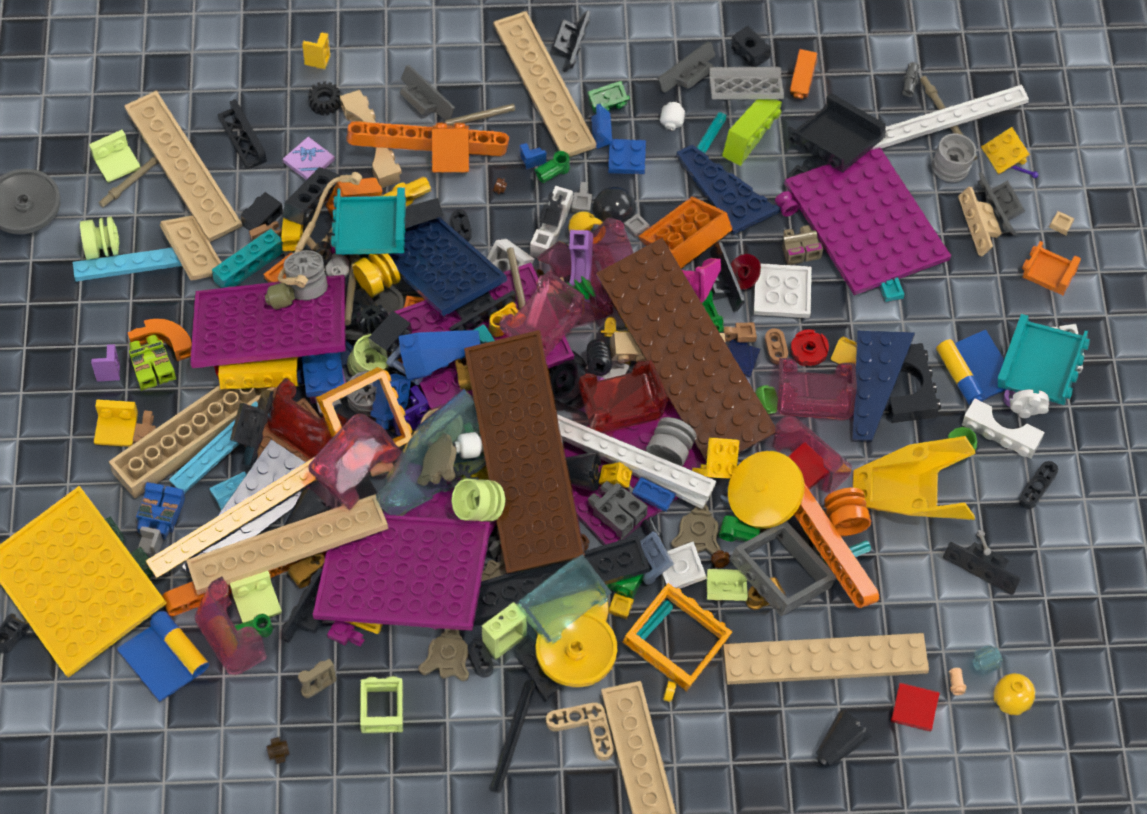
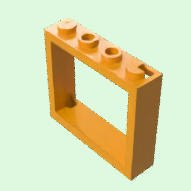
[316,367,413,471]
[623,583,732,692]

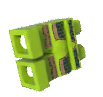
[129,335,176,391]

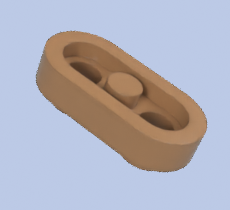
[765,328,788,365]

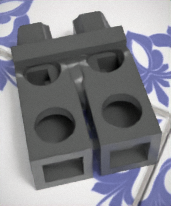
[588,481,647,540]

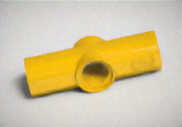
[382,177,431,207]

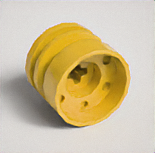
[352,254,400,298]

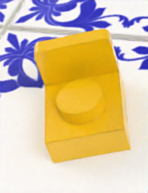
[599,462,632,488]

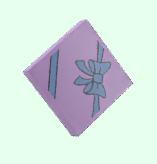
[283,137,335,180]

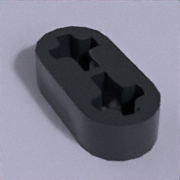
[451,209,472,242]
[468,640,494,678]

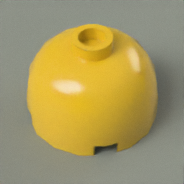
[994,673,1035,715]

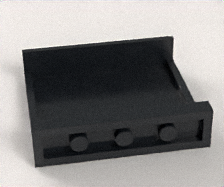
[788,93,886,173]

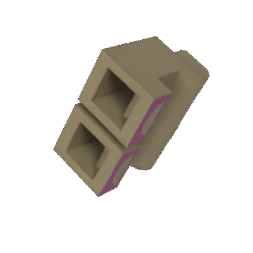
[782,225,823,265]

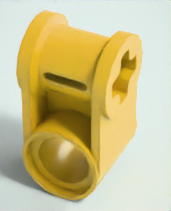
[489,302,526,337]

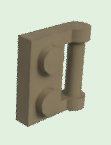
[298,659,337,698]

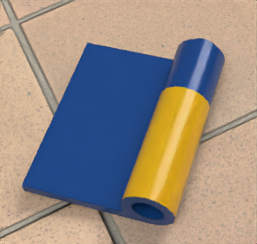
[936,330,1007,405]
[117,611,209,702]

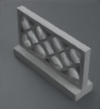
[709,67,784,99]

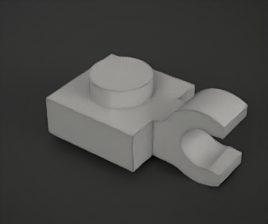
[572,182,592,213]

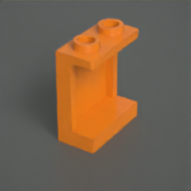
[432,123,469,172]
[1022,241,1081,296]

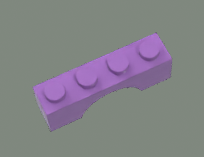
[567,230,593,308]

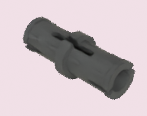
[902,62,919,97]

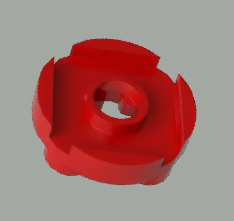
[790,329,829,366]

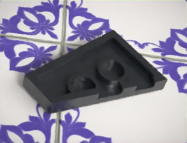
[514,634,562,701]

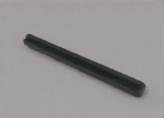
[490,680,536,793]

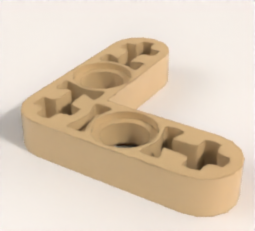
[546,703,613,761]

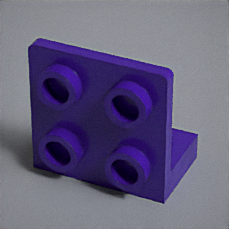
[393,385,429,436]

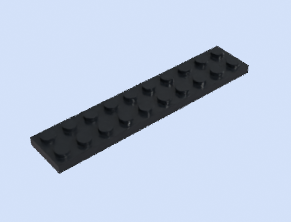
[473,535,650,624]

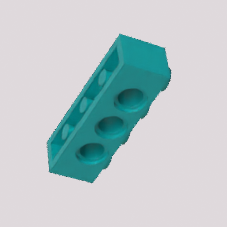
[212,228,284,288]

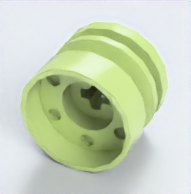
[80,216,120,260]
[347,334,388,376]
[452,479,505,522]

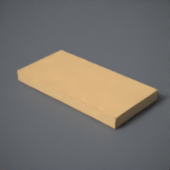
[160,216,221,281]

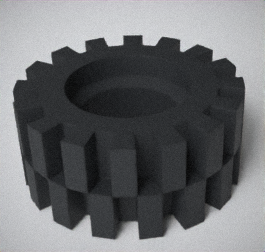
[308,81,341,116]

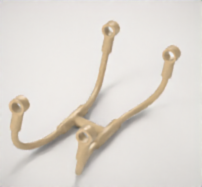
[278,172,362,288]

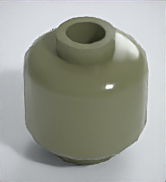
[265,283,295,310]

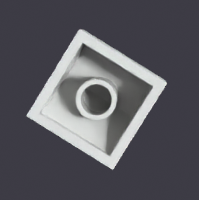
[487,239,534,272]

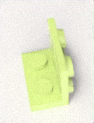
[89,130,140,183]
[230,571,282,623]

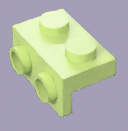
[706,569,748,601]

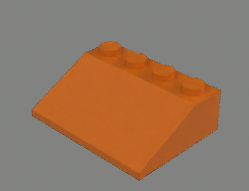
[638,197,732,268]

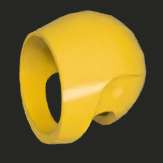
[568,212,605,243]

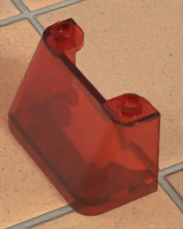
[579,360,668,433]
[268,378,349,465]

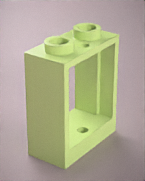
[482,602,527,660]
[361,676,403,733]

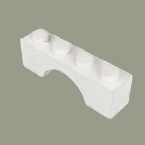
[530,186,573,261]
[962,399,1044,459]

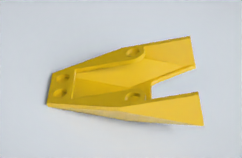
[853,436,975,520]

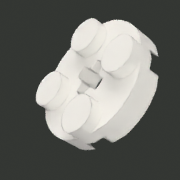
[1010,390,1049,418]

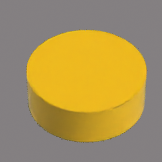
[663,680,676,702]

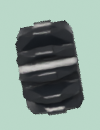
[357,303,388,334]
[445,464,479,492]

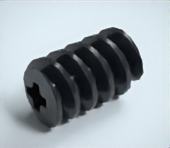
[586,339,612,376]

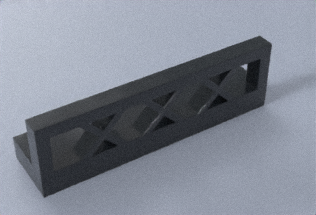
[218,99,267,170]

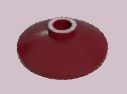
[731,254,761,290]

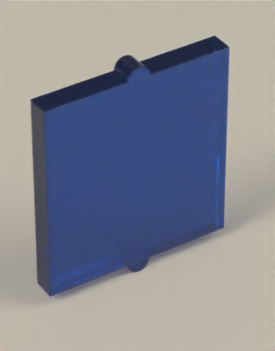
[728,340,760,377]

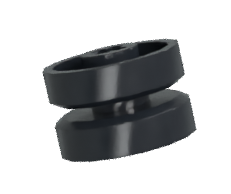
[550,360,597,409]

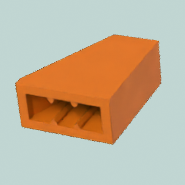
[790,49,817,99]
[326,178,383,219]

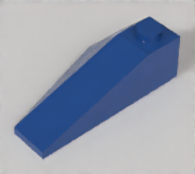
[399,330,480,380]

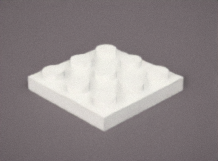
[754,264,811,318]

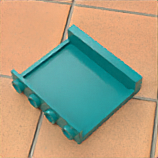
[331,187,406,255]
[998,314,1090,405]

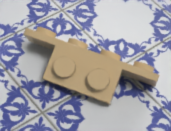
[958,187,1001,256]

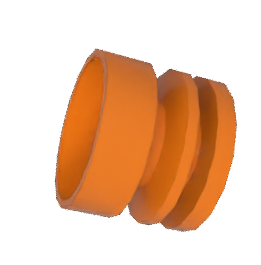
[824,487,871,536]

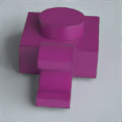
[327,621,364,647]

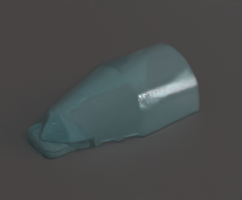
[376,388,486,516]

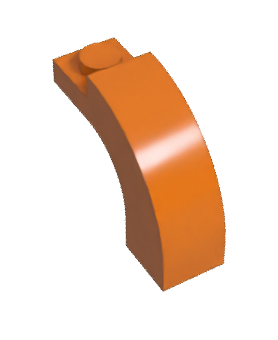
[127,319,192,361]

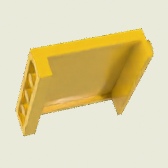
[218,357,298,389]

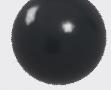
[593,187,636,227]

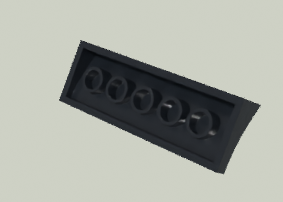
[327,198,444,241]

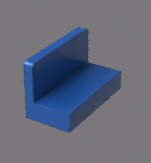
[591,104,612,149]

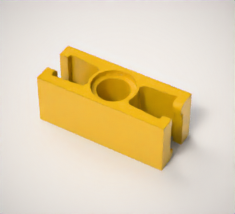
[281,218,304,251]

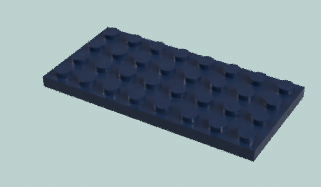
[389,217,507,316]

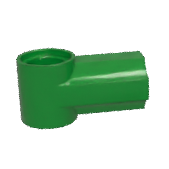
[535,151,570,183]
[719,516,760,542]
[231,614,273,644]

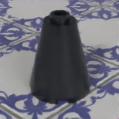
[566,452,601,491]
[284,487,332,526]
[816,709,872,766]

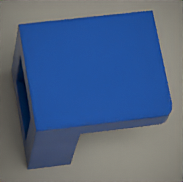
[520,143,547,169]

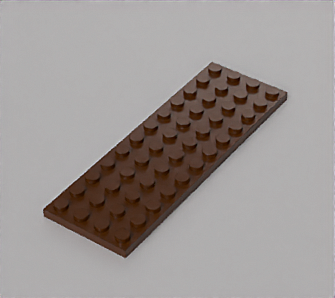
[596,238,778,463]
[464,330,585,574]

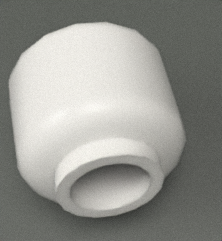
[660,102,685,130]
[325,254,350,277]
[454,432,484,459]

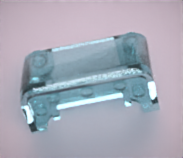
[516,554,612,644]

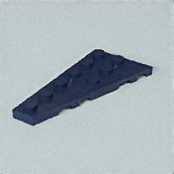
[676,145,781,235]
[853,330,915,442]

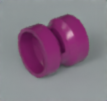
[775,191,799,217]

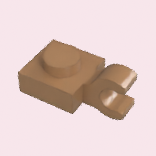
[249,221,282,242]
[724,322,757,342]
[133,410,156,444]

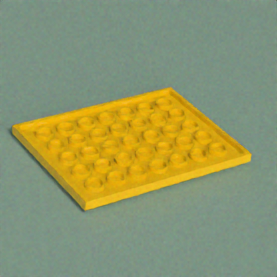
[0,486,167,678]

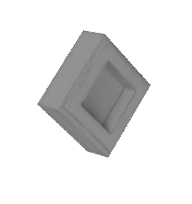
[623,213,650,238]

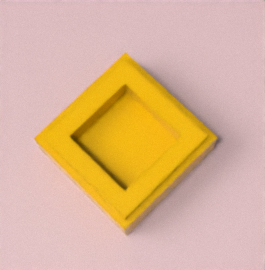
[608,593,634,619]

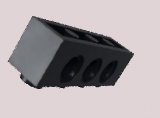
[283,167,339,225]

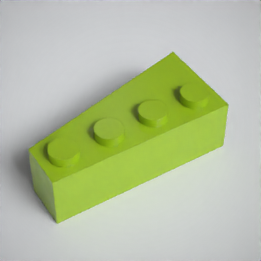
[722,99,782,166]

